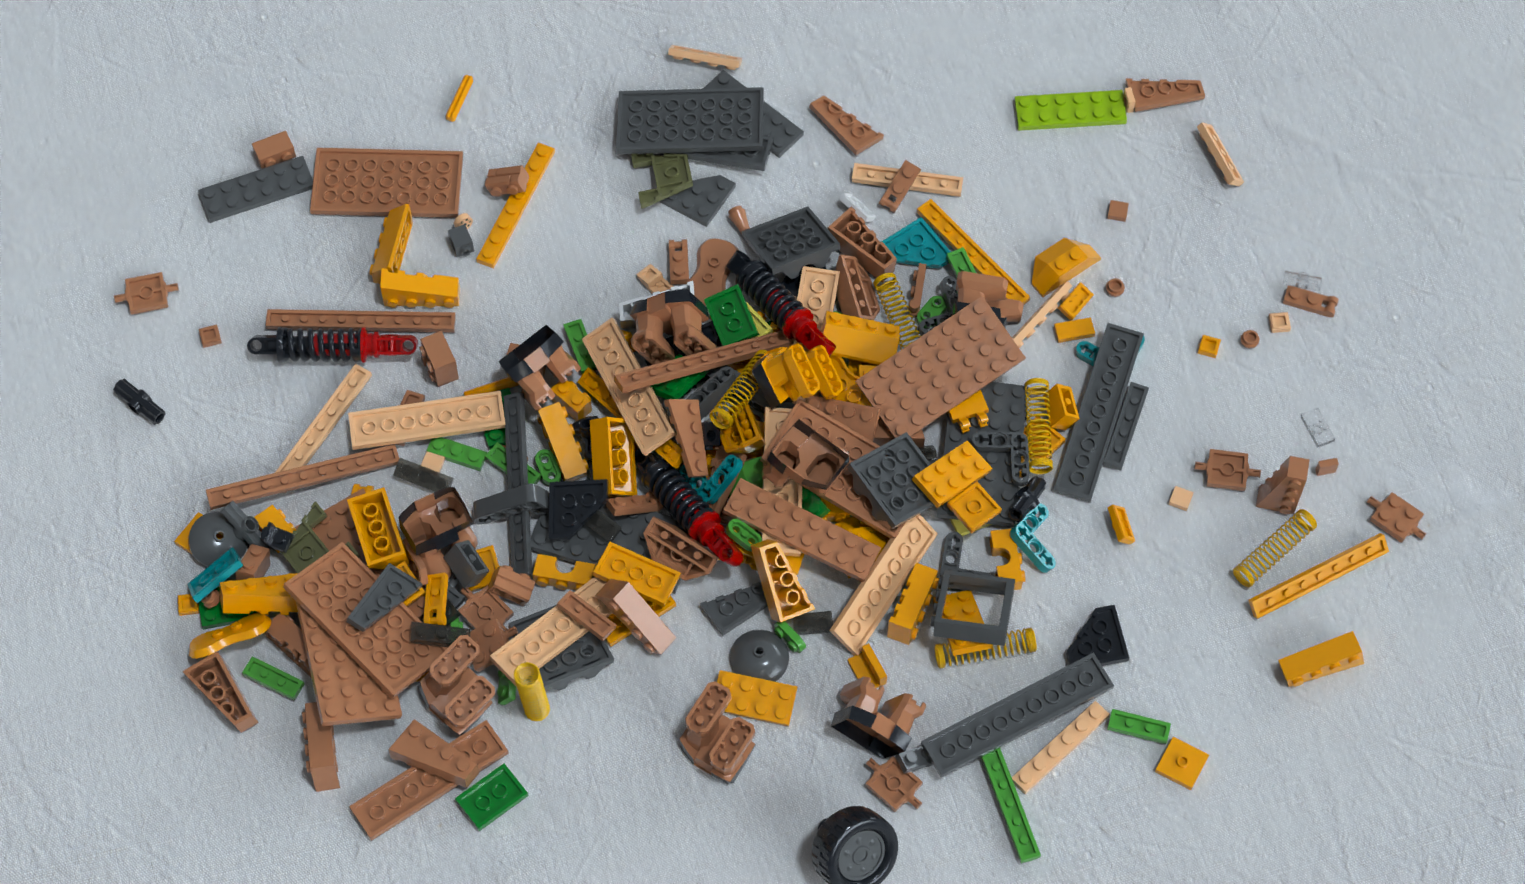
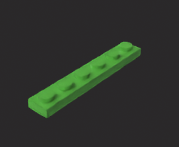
[981,747,1041,864]

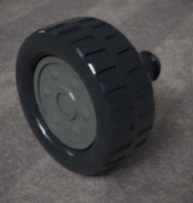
[812,806,898,884]

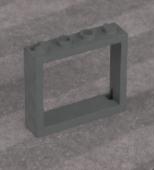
[930,570,1015,646]

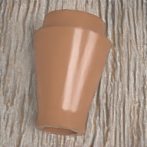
[728,205,750,234]

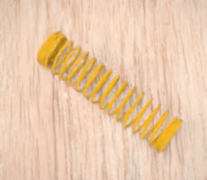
[873,273,921,350]
[709,350,767,429]
[1024,378,1053,474]
[1233,509,1317,587]
[934,627,1037,669]
[514,662,550,721]

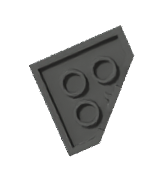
[660,175,736,227]

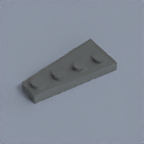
[346,563,423,632]
[700,581,768,636]

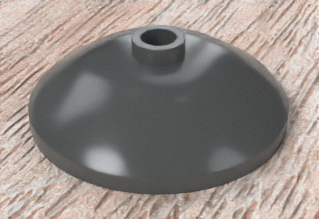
[188,511,248,567]
[730,630,789,682]

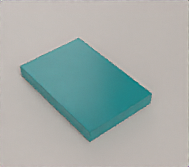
[187,547,243,603]

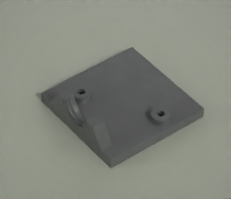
[741,206,840,279]
[847,432,935,529]
[508,605,614,691]

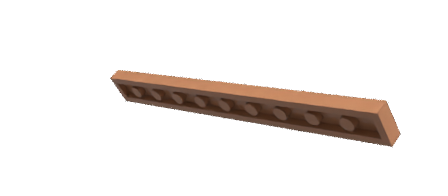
[266,309,456,333]
[614,331,794,393]
[206,444,400,510]

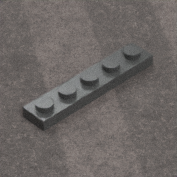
[1103,382,1149,471]

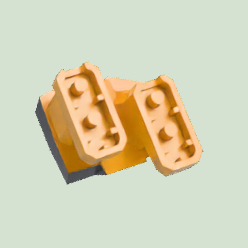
[752,343,843,409]

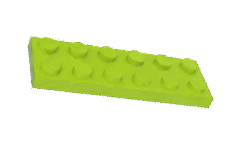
[1014,90,1127,131]

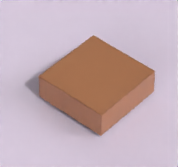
[1107,200,1129,222]
[199,324,222,348]
[1315,458,1339,476]

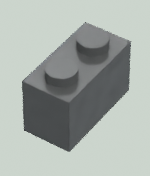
[443,540,489,589]

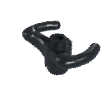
[572,416,598,461]

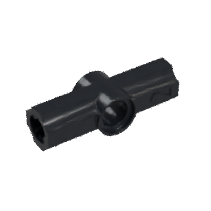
[113,378,166,425]
[1008,476,1046,522]

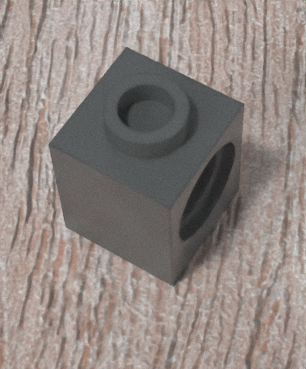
[448,224,474,257]

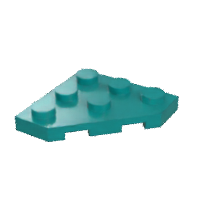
[881,217,951,269]

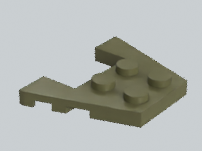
[631,153,693,209]
[280,501,361,573]

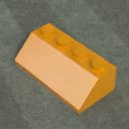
[370,204,413,284]
[821,311,900,365]
[590,417,637,498]
[347,487,409,569]

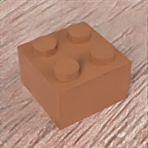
[419,331,459,387]

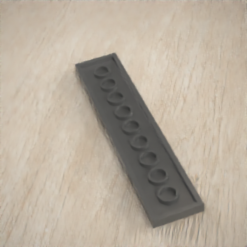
[1054,323,1144,503]
[921,652,1114,777]

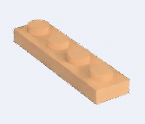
[668,45,742,70]
[1197,122,1244,186]

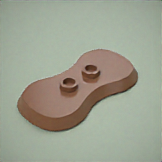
[689,239,739,306]

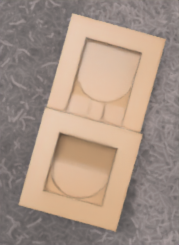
[636,264,674,294]

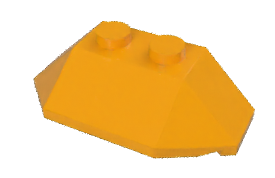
[1031,238,1101,297]
[720,401,766,453]

